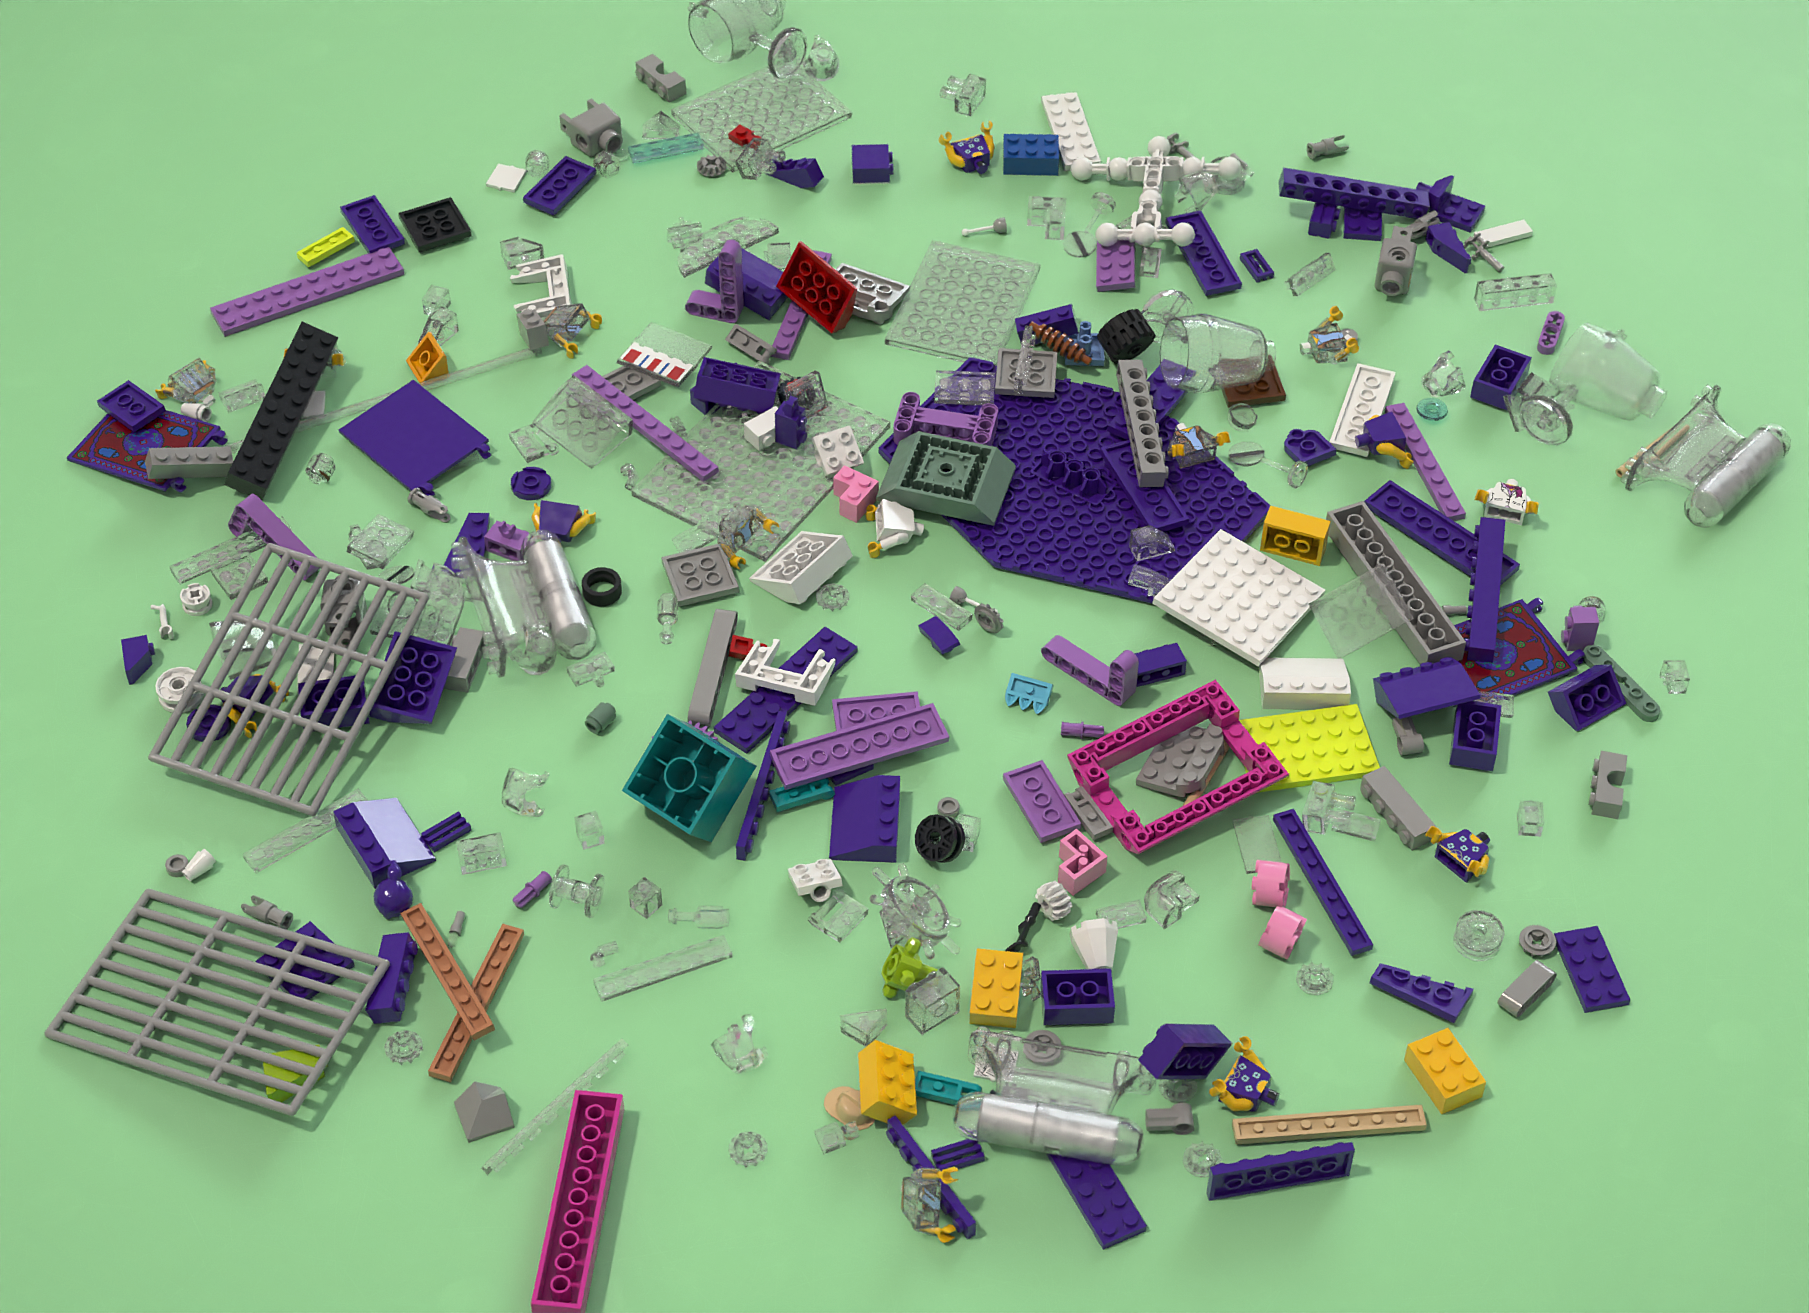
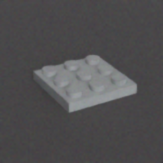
[995,348,1057,398]
[661,543,739,607]

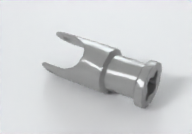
[1306,135,1349,159]
[407,488,451,522]
[241,895,293,930]

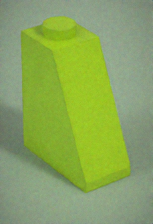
[263,1045,328,1103]

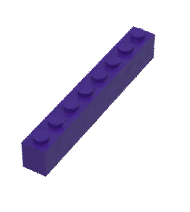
[1464,517,1506,663]

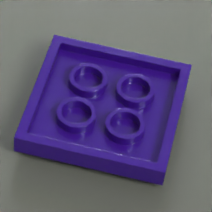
[255,921,355,1000]

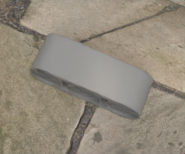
[1497,960,1557,1018]

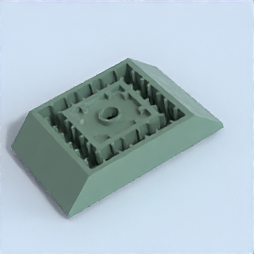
[876,431,1016,526]

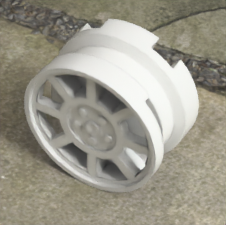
[180,583,213,616]

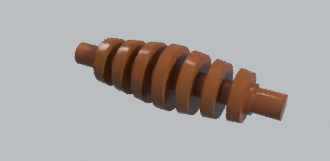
[1028,321,1093,366]

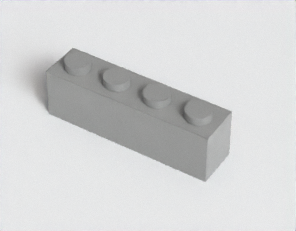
[145,447,233,479]
[1360,766,1437,850]

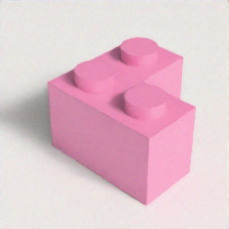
[833,465,879,523]
[1058,829,1107,896]

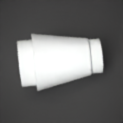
[181,403,212,422]
[182,849,216,882]

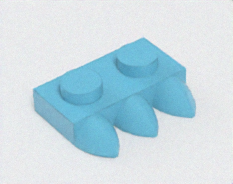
[1005,673,1053,714]

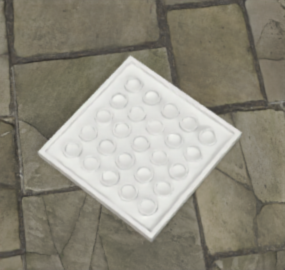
[1152,529,1325,667]

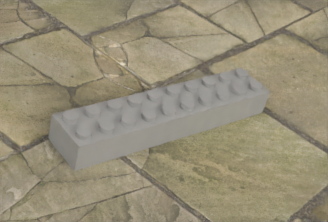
[1326,501,1466,664]

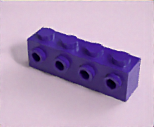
[365,932,418,1024]

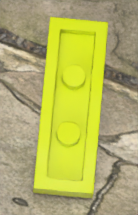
[296,227,355,267]

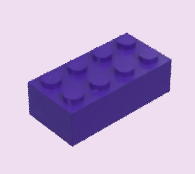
[1138,1024,1233,1080]

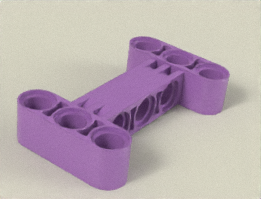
[894,392,998,446]

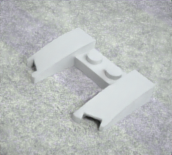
[510,254,574,320]
[735,639,835,706]

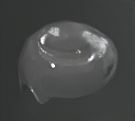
[1227,403,1258,432]

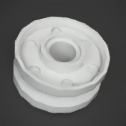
[155,667,205,713]

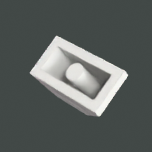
[744,406,778,451]

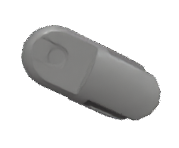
[1405,210,1440,239]

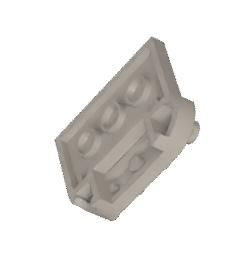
[835,263,910,324]
[1136,724,1224,797]

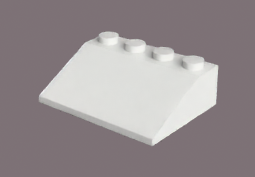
[749,531,853,604]
[1259,658,1351,710]

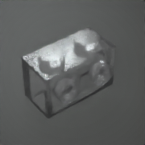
[456,832,507,875]

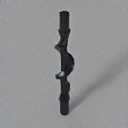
[1005,902,1041,952]

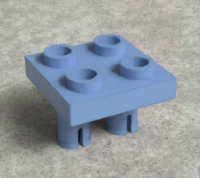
[1065,321,1104,366]

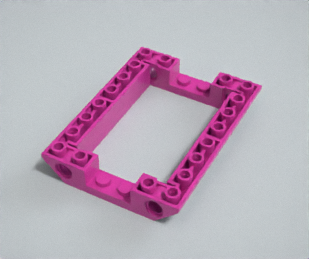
[1067,679,1289,854]

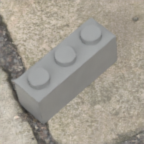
[444,627,486,693]

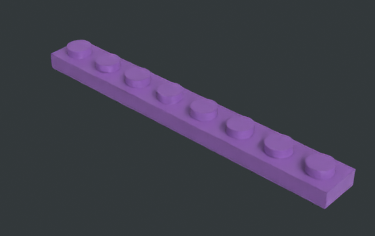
[771,250,832,360]
[1385,403,1466,521]

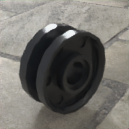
[915,814,965,863]

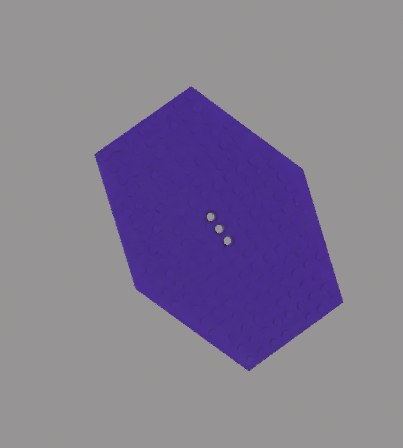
[878,357,1271,603]

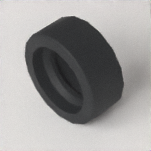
[582,567,622,607]

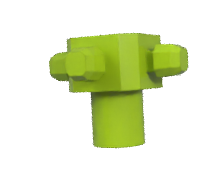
[881,937,939,998]

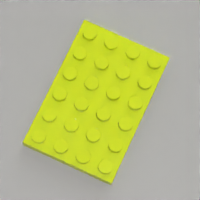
[1239,704,1380,793]

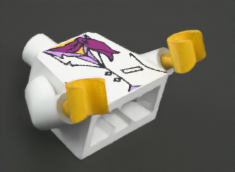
[1474,479,1539,525]
[865,499,924,558]

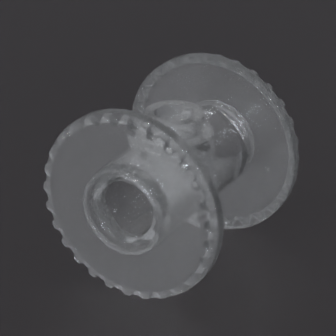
[549,864,605,918]

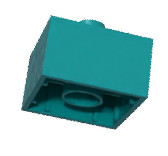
[622,714,757,843]

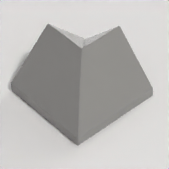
[454,1082,514,1143]

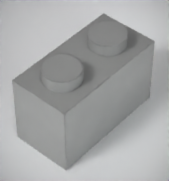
[516,309,549,350]

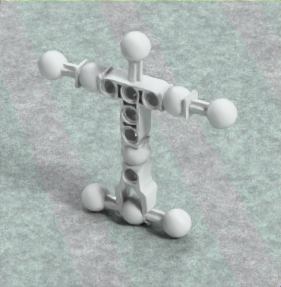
[1071,136,1242,247]

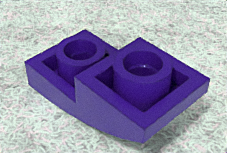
[918,616,960,655]

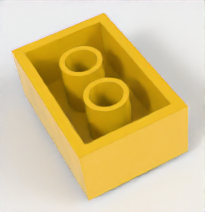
[1260,506,1331,566]
[969,948,1023,1028]
[1404,1028,1486,1114]
[858,1040,917,1125]

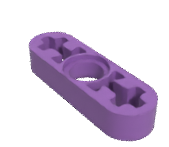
[1537,311,1565,355]

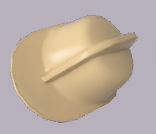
[824,1086,876,1130]

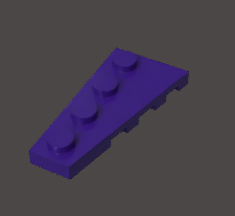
[440,513,490,579]
[1369,963,1474,1023]

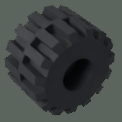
[1097,309,1156,364]

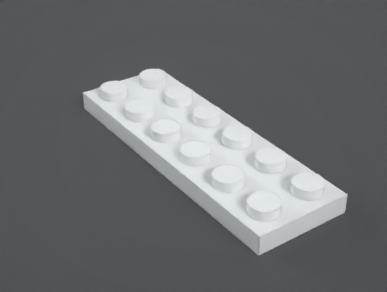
[1041,92,1101,171]
[1330,363,1396,457]

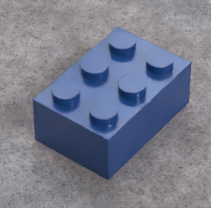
[1003,133,1059,176]

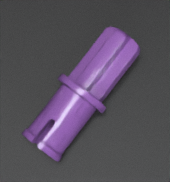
[1061,722,1104,739]
[512,871,552,908]

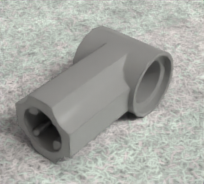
[1392,716,1424,755]
[1145,1103,1194,1135]

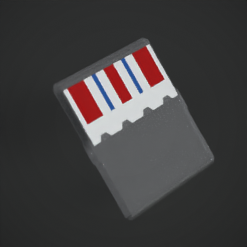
[616,322,712,388]

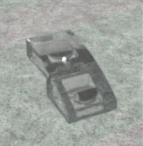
[1128,564,1171,597]

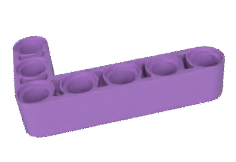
[685,239,744,323]
[228,494,320,580]
[1041,635,1139,706]

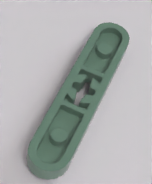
[1582,645,1660,722]

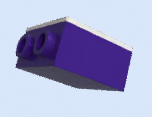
[852,144,893,185]

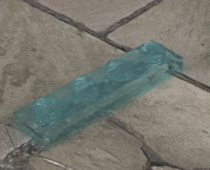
[628,132,704,163]

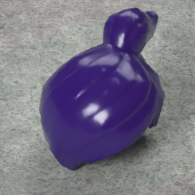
[374,860,413,919]

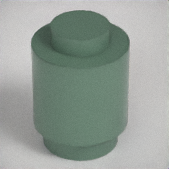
[585,702,616,734]

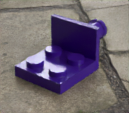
[1416,175,1485,233]

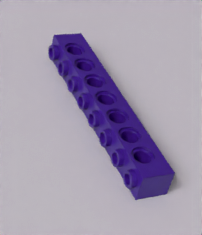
[1279,167,1430,219]

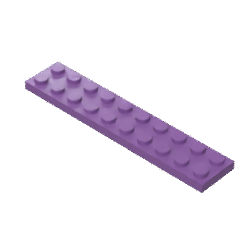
[210,247,404,337]

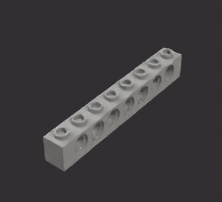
[1116,360,1168,487]

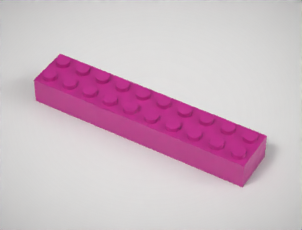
[531,1090,625,1313]

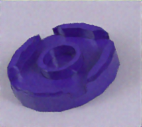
[511,467,551,500]
[186,704,231,742]

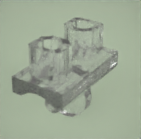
[667,217,702,249]

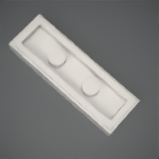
[1473,220,1533,248]

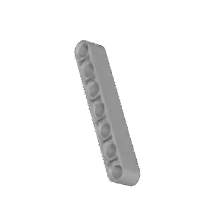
[688,609,738,726]

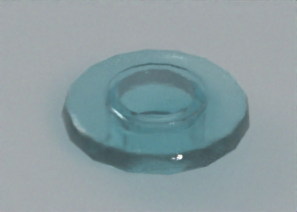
[1416,398,1448,421]

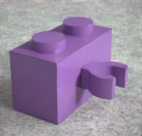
[484,521,534,564]
[1561,606,1599,651]

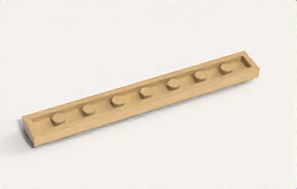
[1232,1105,1427,1145]

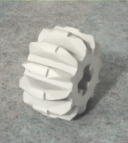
[1035,881,1072,921]

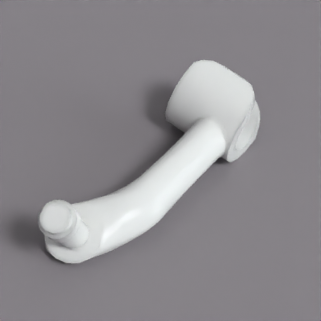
[150,604,174,639]

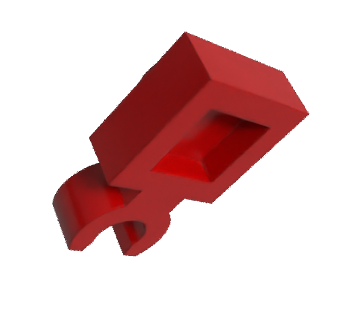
[728,125,762,150]
[728,635,767,660]

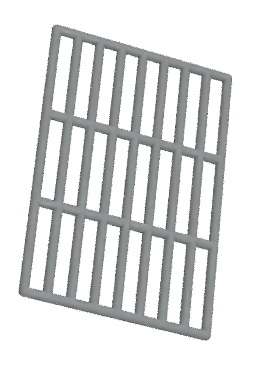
[148,543,429,816]
[44,889,390,1116]

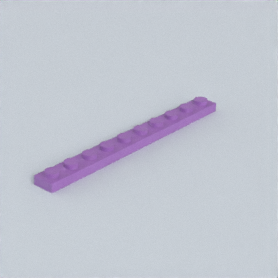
[572,365,719,482]

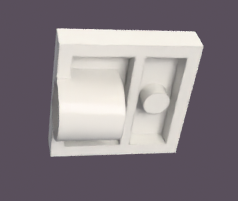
[812,425,864,476]
[788,859,843,902]

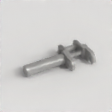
[1167,133,1195,159]
[1464,233,1504,272]

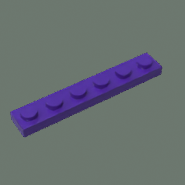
[886,1115,976,1240]

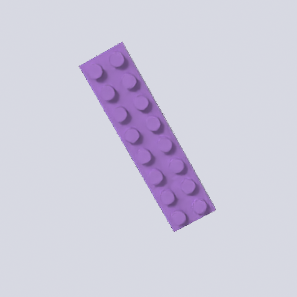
[770,703,949,790]

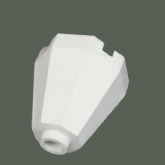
[1070,918,1118,971]

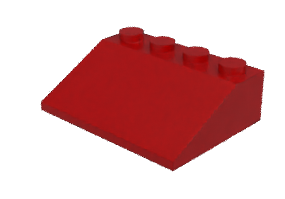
[776,241,858,334]

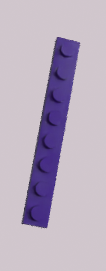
[736,711,790,861]
[1273,808,1373,956]

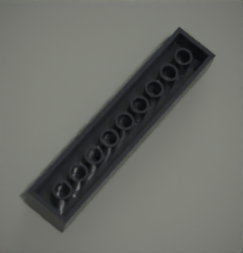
[224,321,339,501]

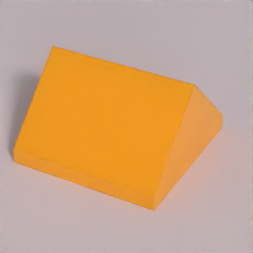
[406,331,449,386]

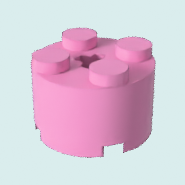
[1252,860,1290,907]
[1258,905,1307,960]

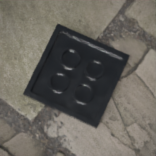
[398,197,472,252]

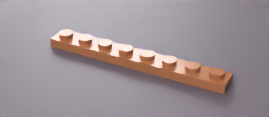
[400,903,495,1041]
[428,924,524,1082]

